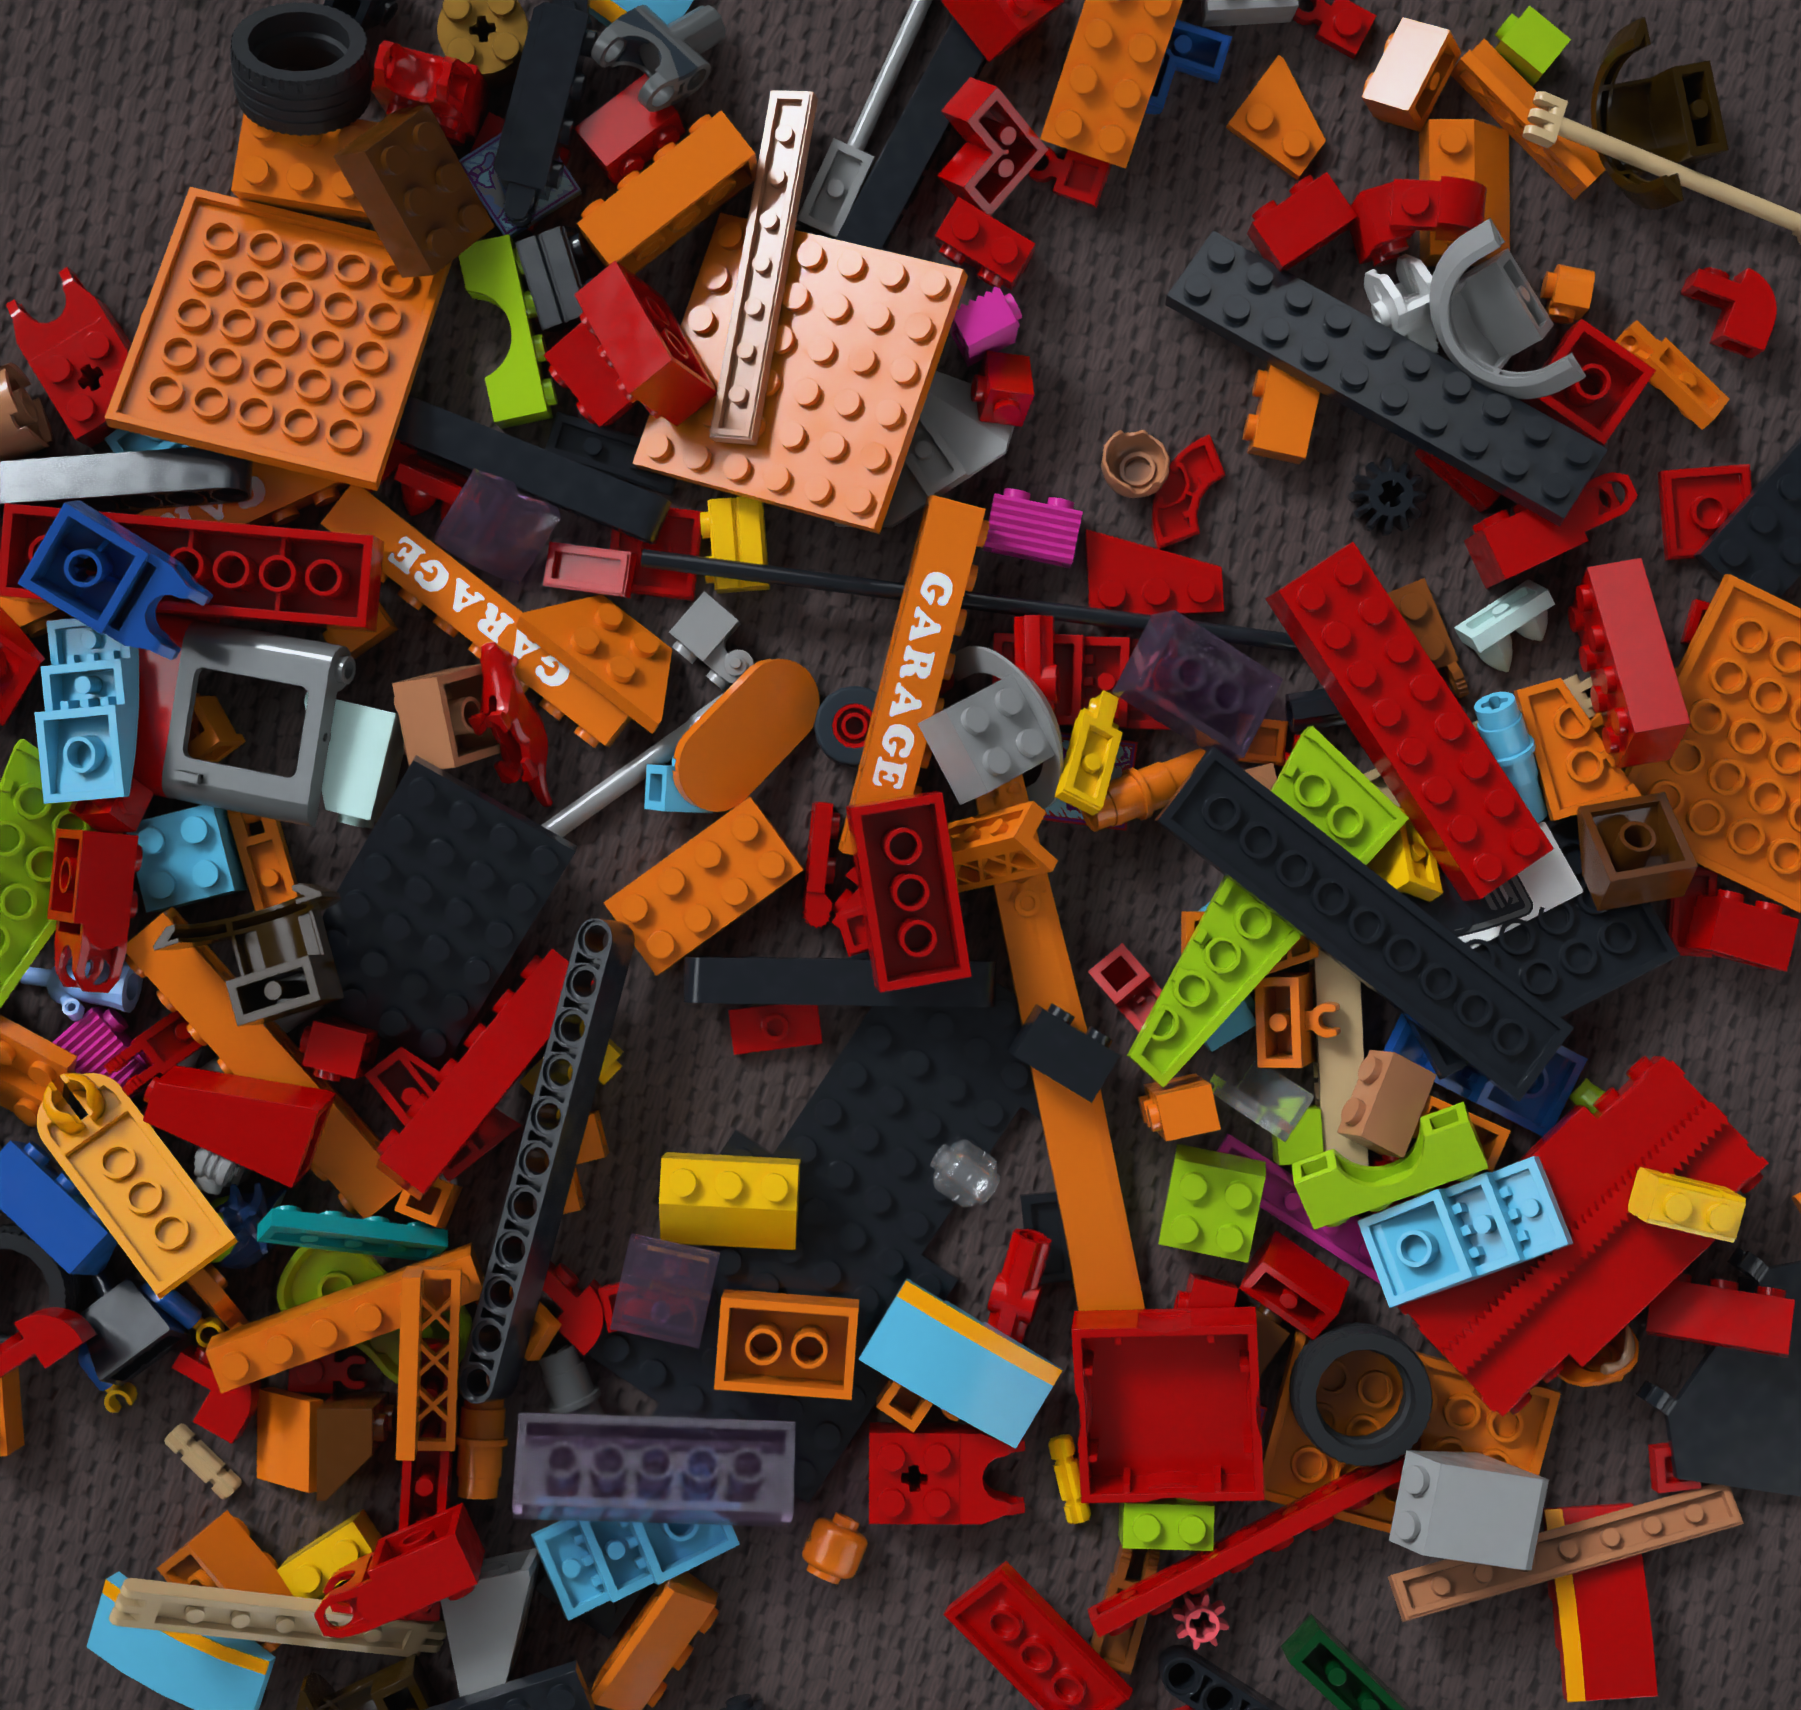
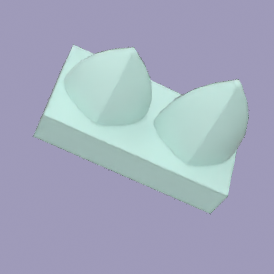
[1454,579,1555,672]

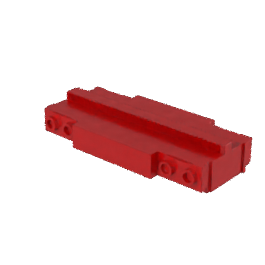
[1396,1056,1769,1417]

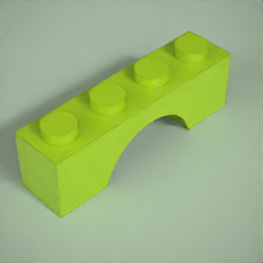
[459,234,558,429]
[1292,1102,1488,1230]

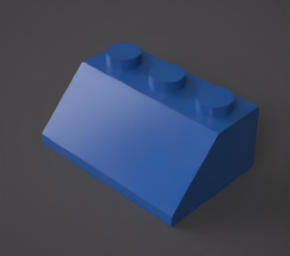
[0,1140,118,1275]

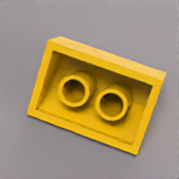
[659,1152,801,1250]

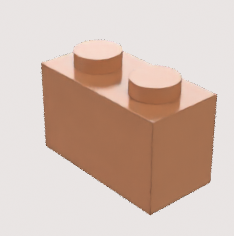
[1337,1050,1437,1158]

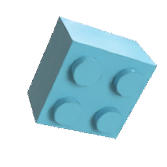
[126,805,247,913]

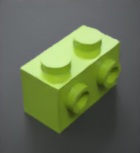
[1118,1498,1215,1551]

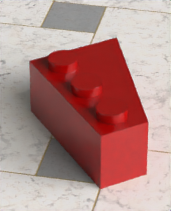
[365,1047,522,1182]

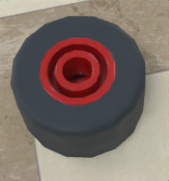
[814,686,877,768]

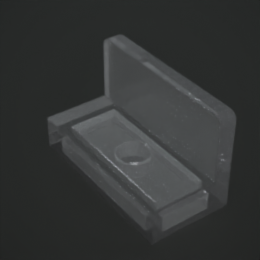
[1209,1060,1314,1142]

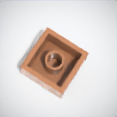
[392,664,501,769]

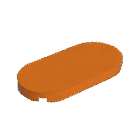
[672,658,820,812]

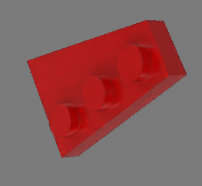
[1085,529,1224,616]

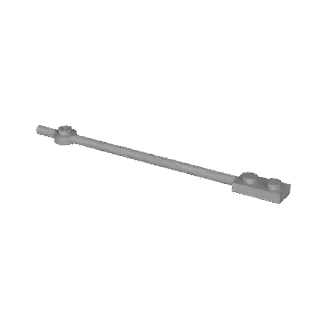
[797,0,932,239]

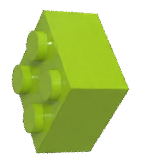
[1158,1144,1266,1263]

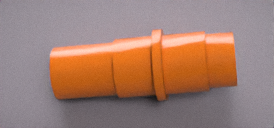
[1081,748,1206,832]
[456,1375,509,1500]

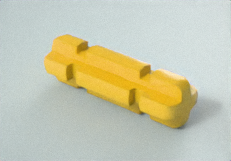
[1048,1434,1091,1524]

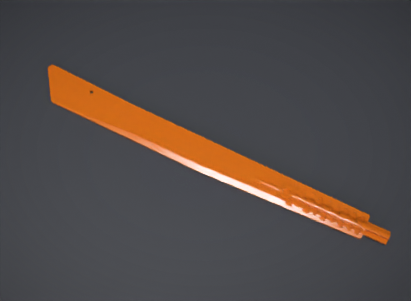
[975,774,1145,1311]

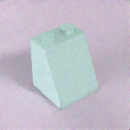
[304,692,404,828]

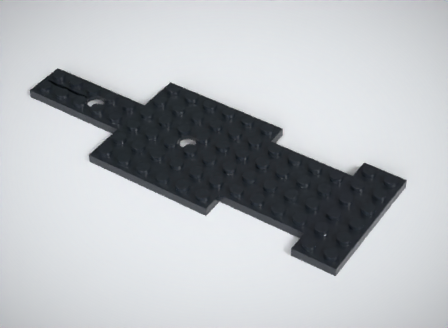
[535,951,1041,1639]

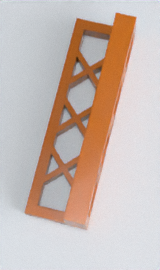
[1450,38,1605,200]
[947,801,1058,893]
[396,1266,462,1461]

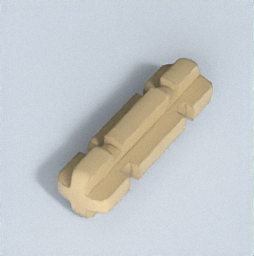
[164,1423,242,1500]

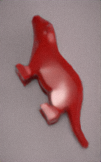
[468,642,553,807]

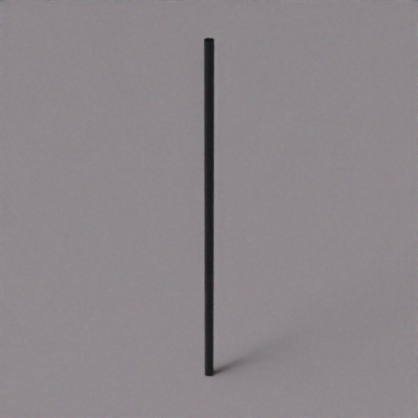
[641,549,1300,652]

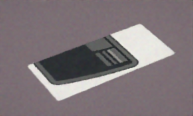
[1403,822,1583,949]

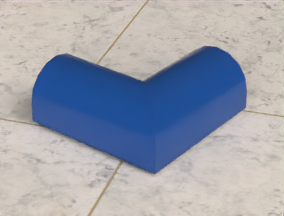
[1145,19,1232,115]

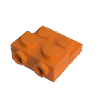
[0,1015,77,1127]

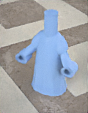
[20,957,143,1021]

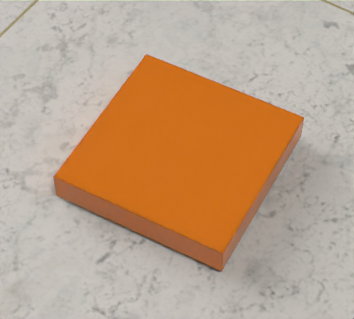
[257,1387,324,1493]

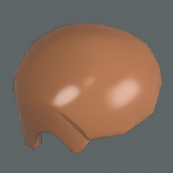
[1101,430,1170,498]

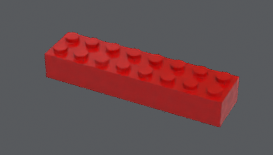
[0,503,384,632]
[1265,542,1554,901]

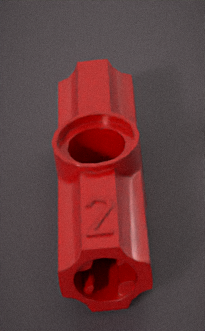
[1014,615,1060,717]
[987,1228,1052,1345]

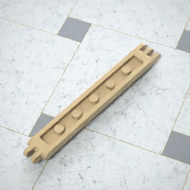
[109,1578,447,1657]

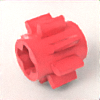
[1172,1590,1229,1650]

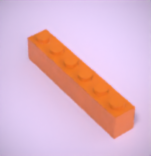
[205,1242,485,1393]

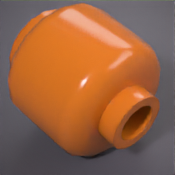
[802,1512,868,1584]

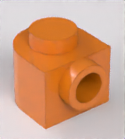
[1540,264,1595,324]

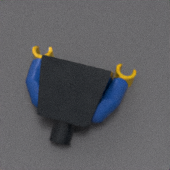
[78,1270,225,1413]

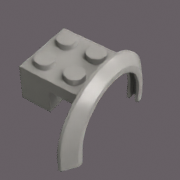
[1429,218,1586,399]
[918,646,1064,809]

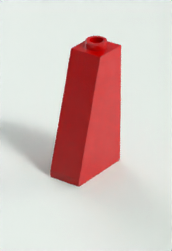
[143,1065,336,1188]

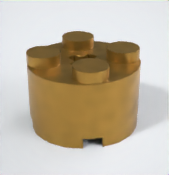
[437,0,530,89]

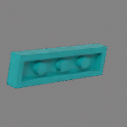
[257,1205,448,1261]

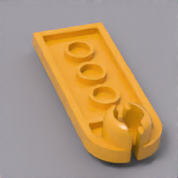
[37,1073,238,1299]

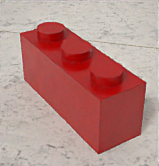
[1646,1273,1795,1358]

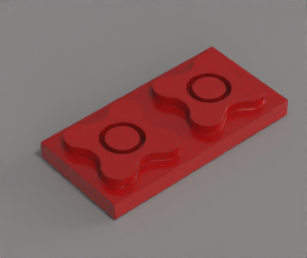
[943,1561,1133,1710]

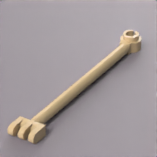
[1522,91,1801,245]

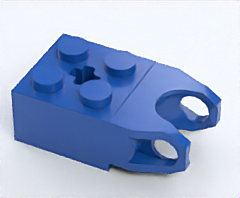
[17,500,213,660]

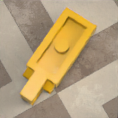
[1054,690,1123,816]

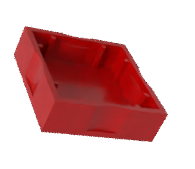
[1071,1307,1265,1503]

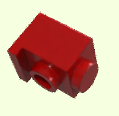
[68,777,154,833]

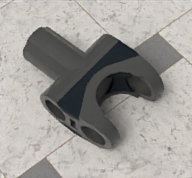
[591,5,726,112]

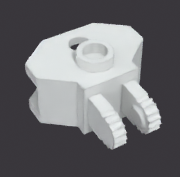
[1364,254,1439,354]

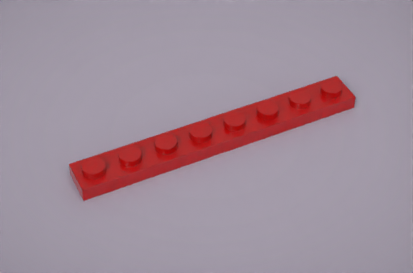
[1087,1449,1412,1638]

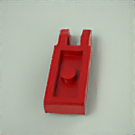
[802,801,840,928]
[104,1011,204,1097]

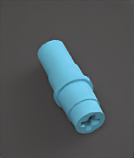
[1474,692,1548,823]

